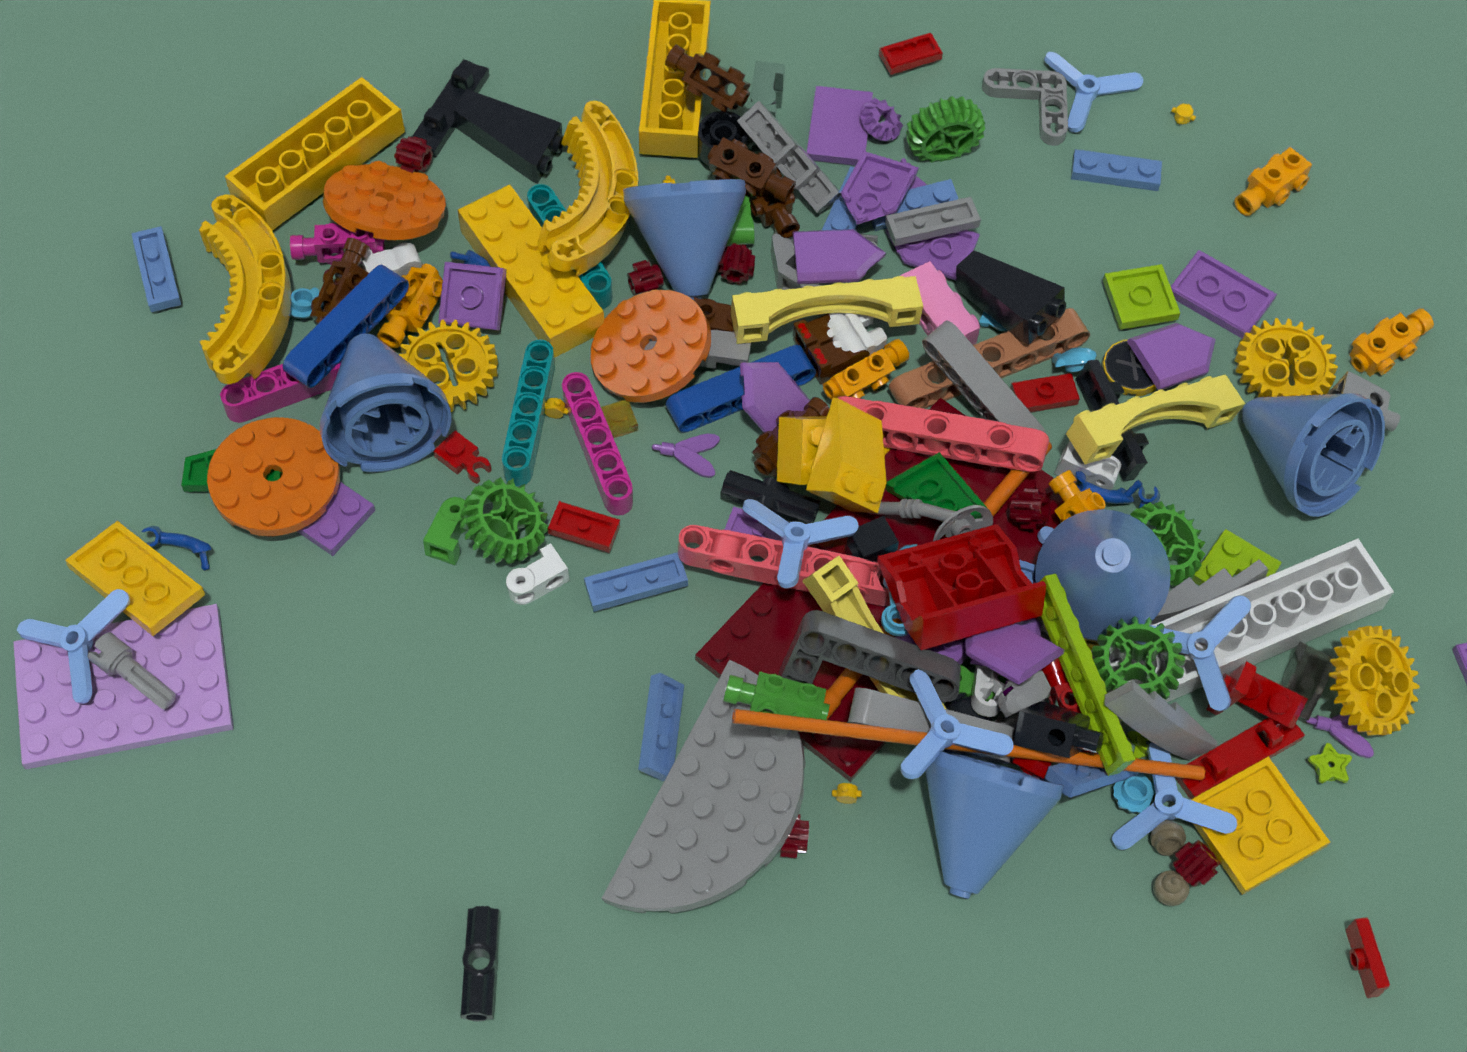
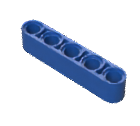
[283,264,409,388]
[665,345,816,432]

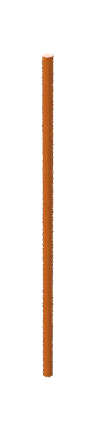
[732,709,1205,780]

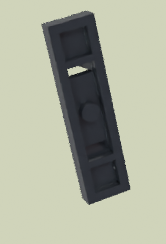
[412,59,490,158]
[1076,359,1149,481]

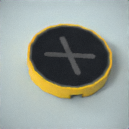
[1102,340,1156,396]

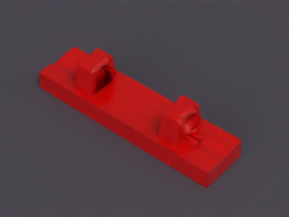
[1175,717,1305,800]

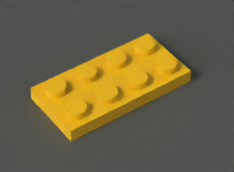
[65,521,205,636]

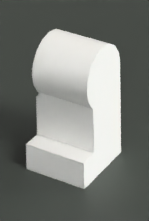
[361,242,422,276]
[1054,440,1121,490]
[506,543,570,605]

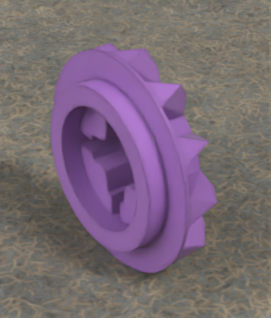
[860,98,903,141]

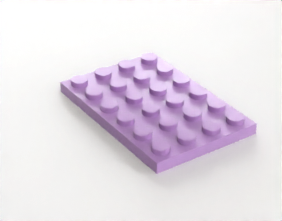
[13,604,234,769]

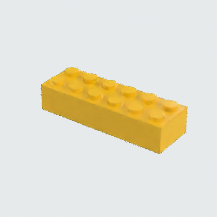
[639,0,711,158]
[225,77,405,231]
[457,184,604,358]

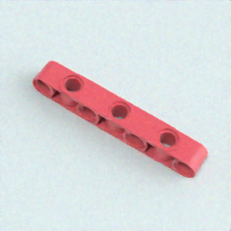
[838,396,1049,472]
[678,525,890,606]

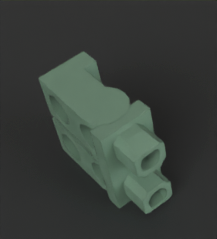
[746,61,785,153]

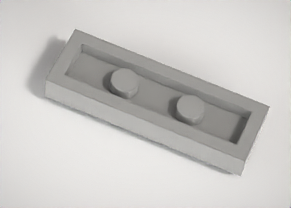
[885,197,981,246]

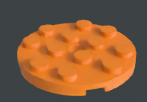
[323,161,446,240]
[590,290,711,403]
[207,417,340,536]

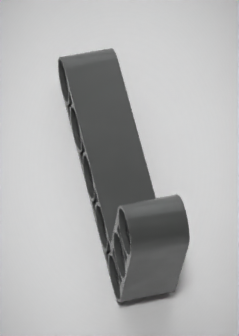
[779,610,961,702]

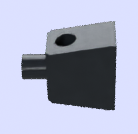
[1013,701,1104,758]

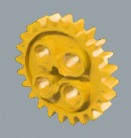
[1234,318,1338,397]
[399,319,498,412]
[1329,626,1420,736]

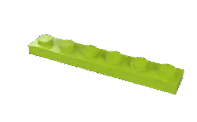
[1039,574,1136,776]

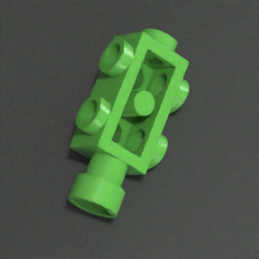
[723,671,830,732]

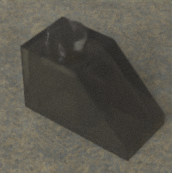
[1282,641,1335,720]

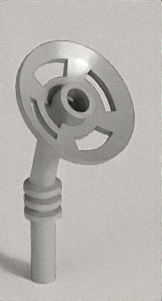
[868,499,993,541]

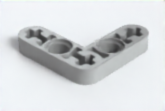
[982,68,1068,146]

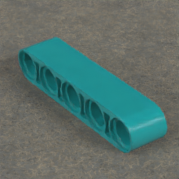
[527,184,613,309]
[502,339,555,487]

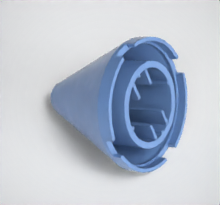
[623,179,746,300]
[320,334,451,472]
[1242,393,1385,517]
[1035,509,1171,642]
[925,750,1064,899]

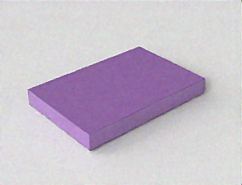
[807,86,873,166]
[1171,250,1277,339]

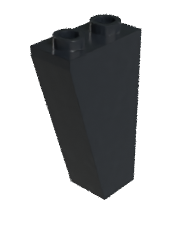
[453,89,564,184]
[956,250,1066,345]

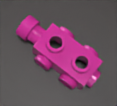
[290,223,385,265]

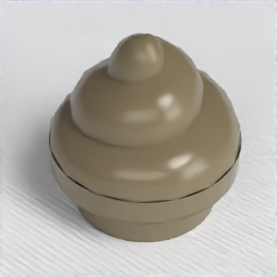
[1150,820,1186,856]
[1153,870,1190,906]

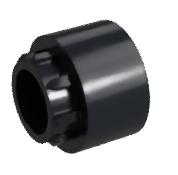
[698,111,749,166]

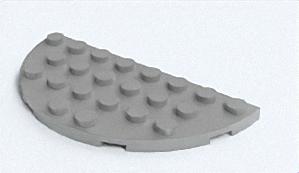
[602,660,806,913]

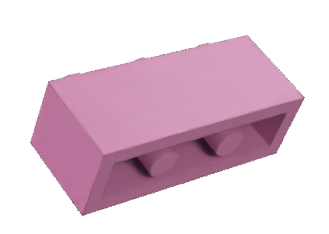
[900,261,980,345]

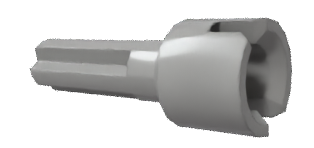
[88,632,176,709]

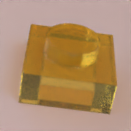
[601,400,638,438]

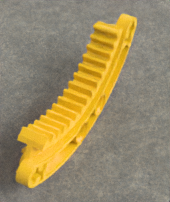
[537,101,638,276]
[199,194,292,384]

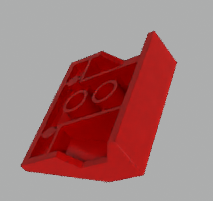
[877,524,1047,650]

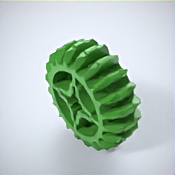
[906,96,985,163]
[460,477,548,565]
[1130,501,1206,588]
[1092,616,1185,700]

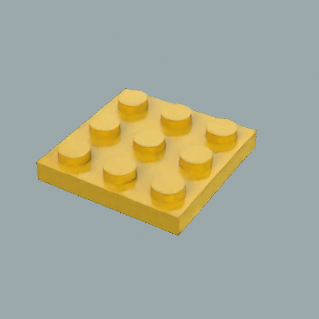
[1191,756,1330,895]

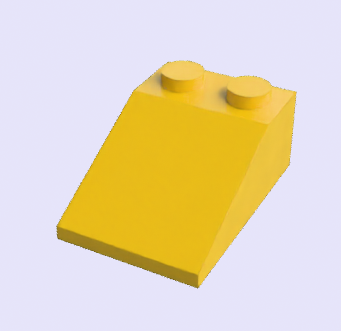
[806,398,887,513]

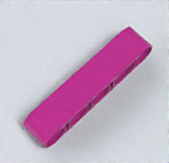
[220,359,343,423]
[562,372,633,516]

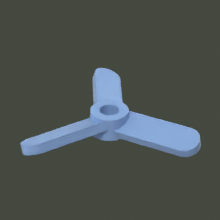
[1044,52,1143,132]
[742,499,859,588]
[17,589,130,704]
[1136,595,1251,711]
[901,670,1013,779]
[1112,742,1238,850]

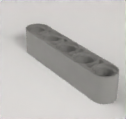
[922,320,1046,433]
[848,688,1016,764]

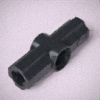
[720,470,821,524]
[460,906,499,1022]

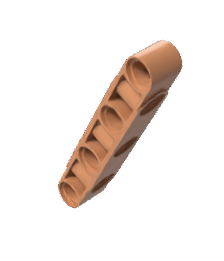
[888,308,1090,409]

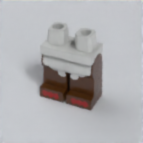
[793,313,887,385]

